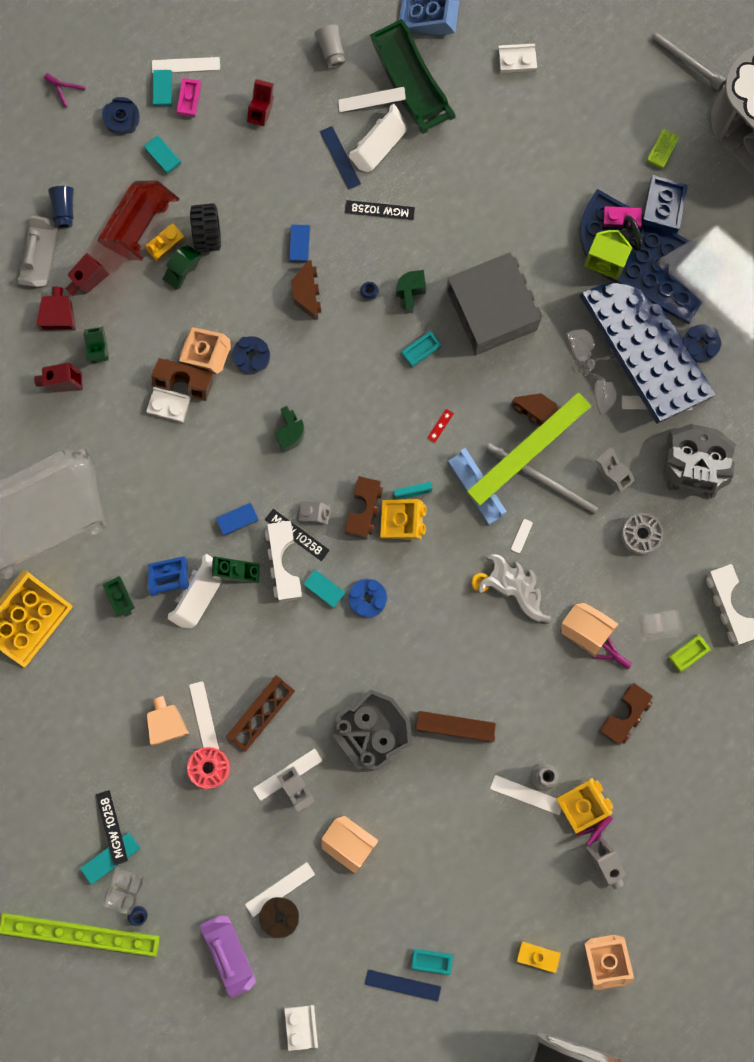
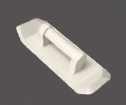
[349,104,408,173]
[168,554,222,628]

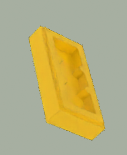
[516,941,561,973]

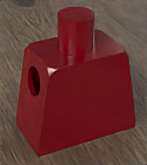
[65,253,109,296]
[36,286,76,331]
[34,363,83,392]

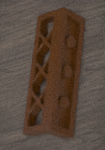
[226,675,295,752]
[416,711,496,743]

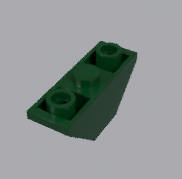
[212,556,259,583]

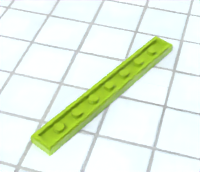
[467,392,591,507]
[0,913,160,957]

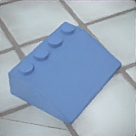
[399,0,460,35]

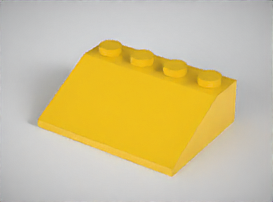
[0,569,73,668]

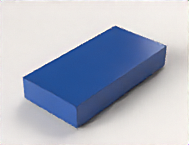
[289,224,310,263]
[216,503,259,536]

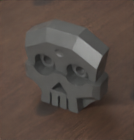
[664,424,736,498]
[333,690,412,771]

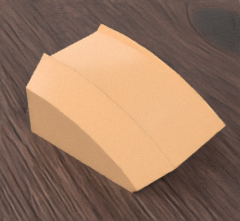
[179,327,231,374]
[562,603,618,657]
[321,816,378,873]
[585,935,634,990]

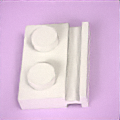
[498,44,537,73]
[146,387,191,423]
[285,1005,318,1051]

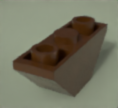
[291,260,321,320]
[511,393,558,426]

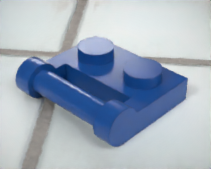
[148,556,189,597]

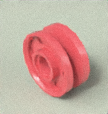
[187,747,230,789]

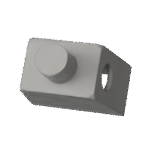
[586,838,626,889]

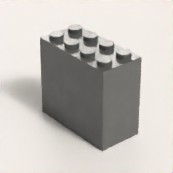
[446,252,542,355]

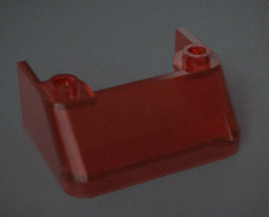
[98,180,180,261]

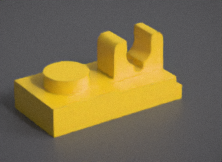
[145,223,185,262]

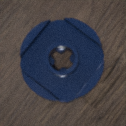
[102,97,140,134]
[683,324,721,363]
[232,336,270,374]

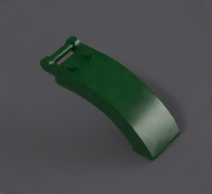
[370,19,456,134]

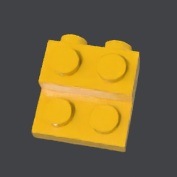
[380,499,427,540]
[556,778,613,834]

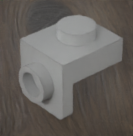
[299,502,330,525]

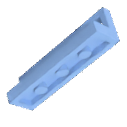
[448,448,507,525]

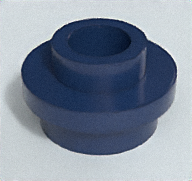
[360,282,379,300]
[127,906,148,926]

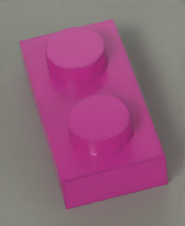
[177,78,201,117]
[603,206,642,228]

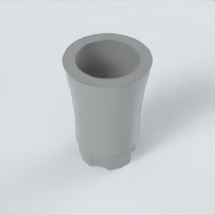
[314,25,345,69]
[531,763,559,791]

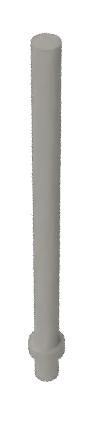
[486,443,598,514]

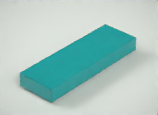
[80,832,141,885]

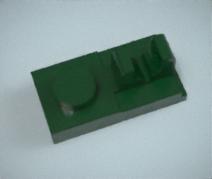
[102,576,135,617]

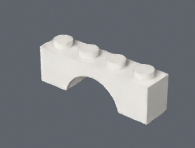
[265,521,302,602]
[706,564,754,646]

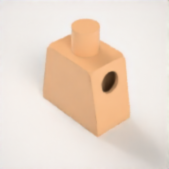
[147,696,189,746]

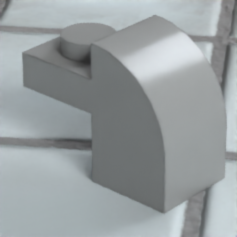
[596,448,635,493]
[277,766,315,812]

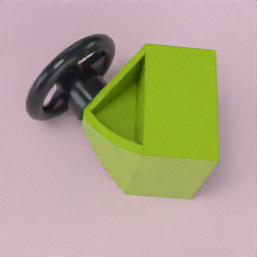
[584,215,643,280]

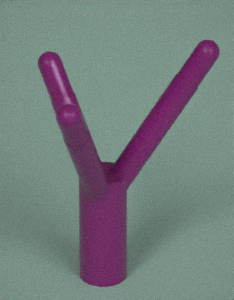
[44,73,86,108]
[593,637,632,669]
[576,816,613,846]

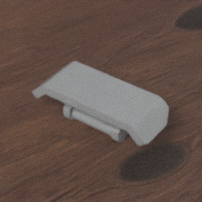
[17,216,58,287]

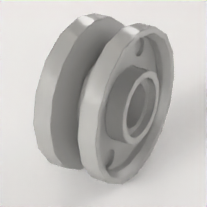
[621,513,663,555]

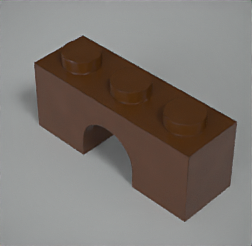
[151,358,213,401]
[345,476,383,539]
[598,683,653,745]

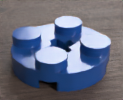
[349,579,387,618]

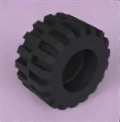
[190,203,221,253]

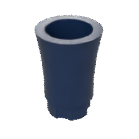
[48,186,74,229]

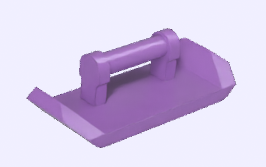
[199,916,256,998]

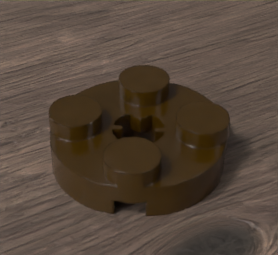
[259,897,299,938]

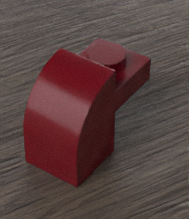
[247,79,274,126]

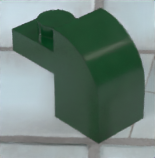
[162,244,202,290]
[396,270,426,314]
[84,327,109,363]
[275,406,305,453]

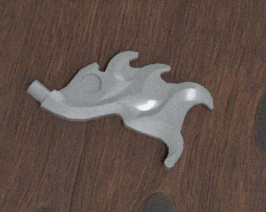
[478,554,551,623]

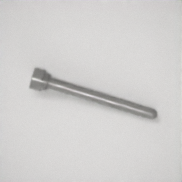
[653,33,726,91]

